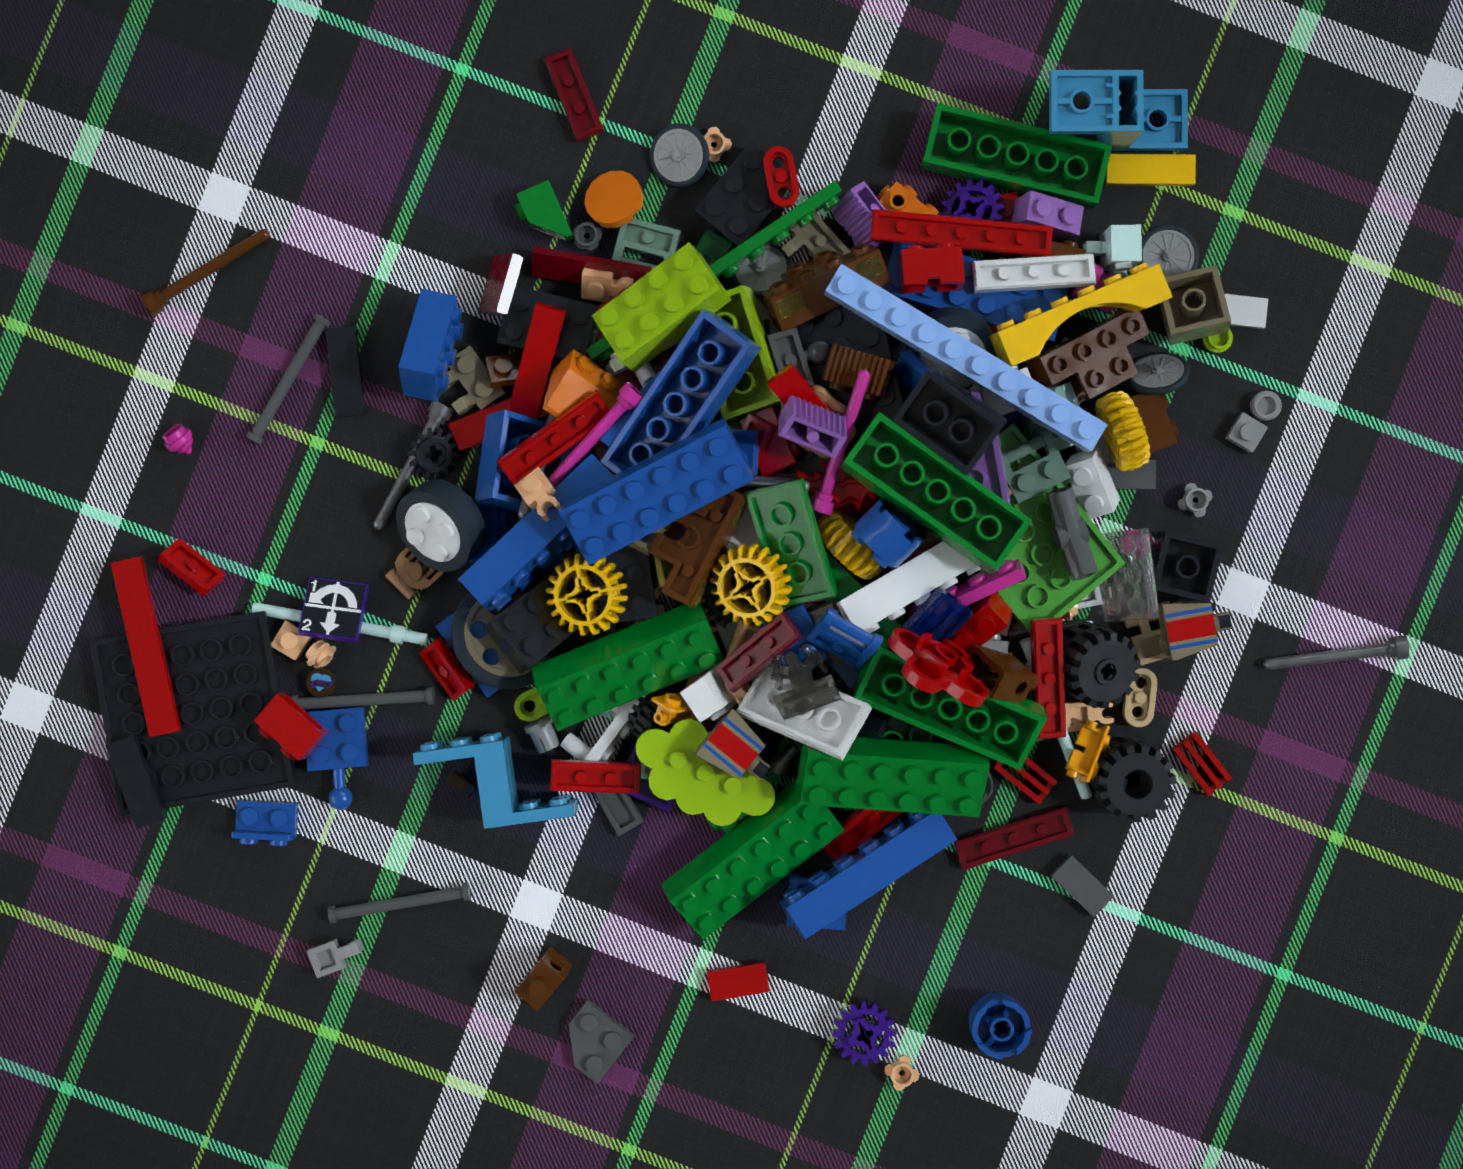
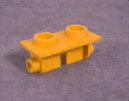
[651,692,697,726]
[1065,719,1110,783]

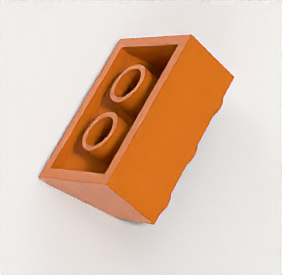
[543,349,625,451]

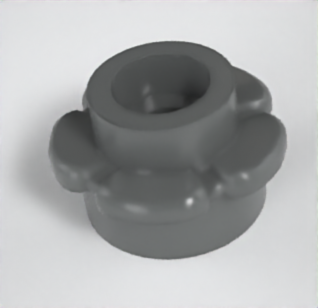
[572,221,602,250]

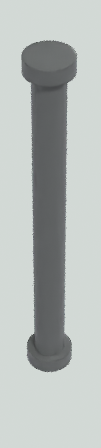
[245,313,331,445]
[291,687,435,709]
[328,883,471,924]

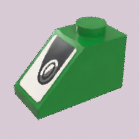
[514,180,574,242]

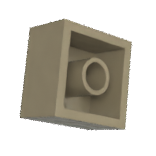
[1159,265,1231,345]

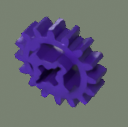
[940,179,1006,222]
[832,999,897,1066]

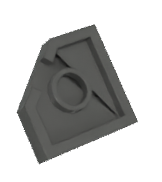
[569,999,634,1084]

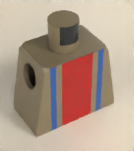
[1156,603,1232,661]
[694,708,770,780]

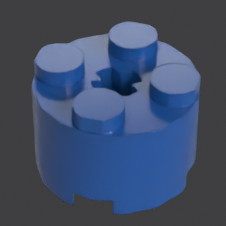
[851,498,924,568]
[968,992,1032,1059]

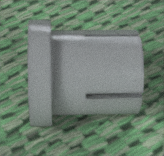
[524,715,560,754]

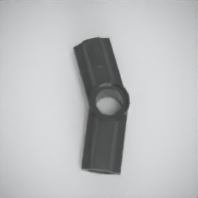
[1046,486,1098,581]

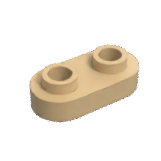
[1122,668,1157,727]

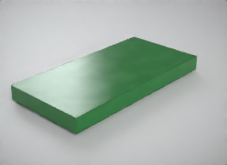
[744,477,838,607]

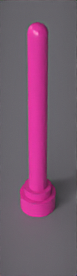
[810,370,870,515]
[548,382,644,488]

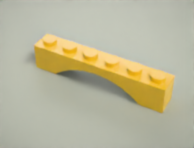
[989,262,1173,366]

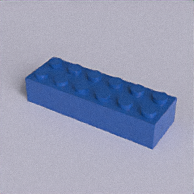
[881,243,1069,351]
[600,309,762,474]
[559,418,754,565]
[458,454,613,614]
[779,812,957,939]

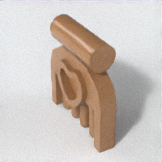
[385,547,446,600]

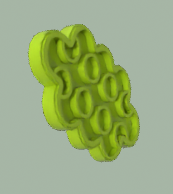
[636,718,775,826]

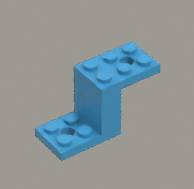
[1049,70,1188,151]
[413,732,579,829]

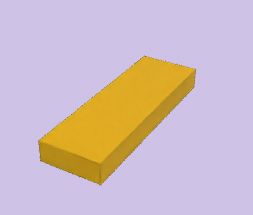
[1105,154,1196,186]

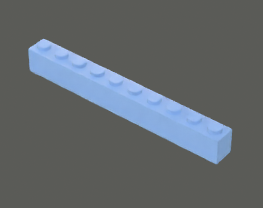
[824,264,1108,452]

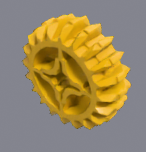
[1095,390,1151,472]
[817,509,883,580]
[710,544,792,626]
[546,554,628,636]

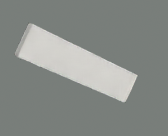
[972,254,1096,293]

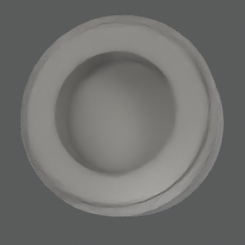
[1250,391,1282,421]

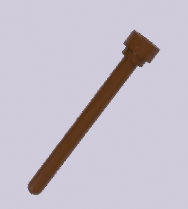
[141,229,270,316]

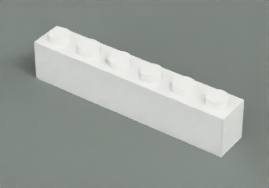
[836,541,981,633]

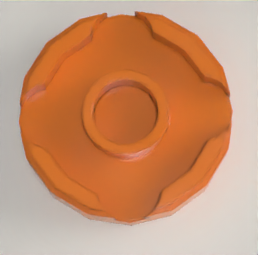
[584,171,644,228]

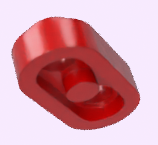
[763,146,799,208]

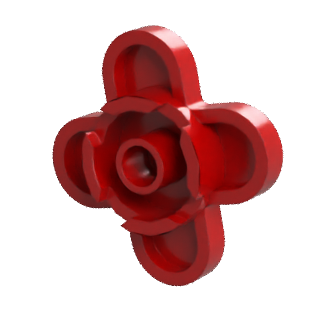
[888,628,989,707]

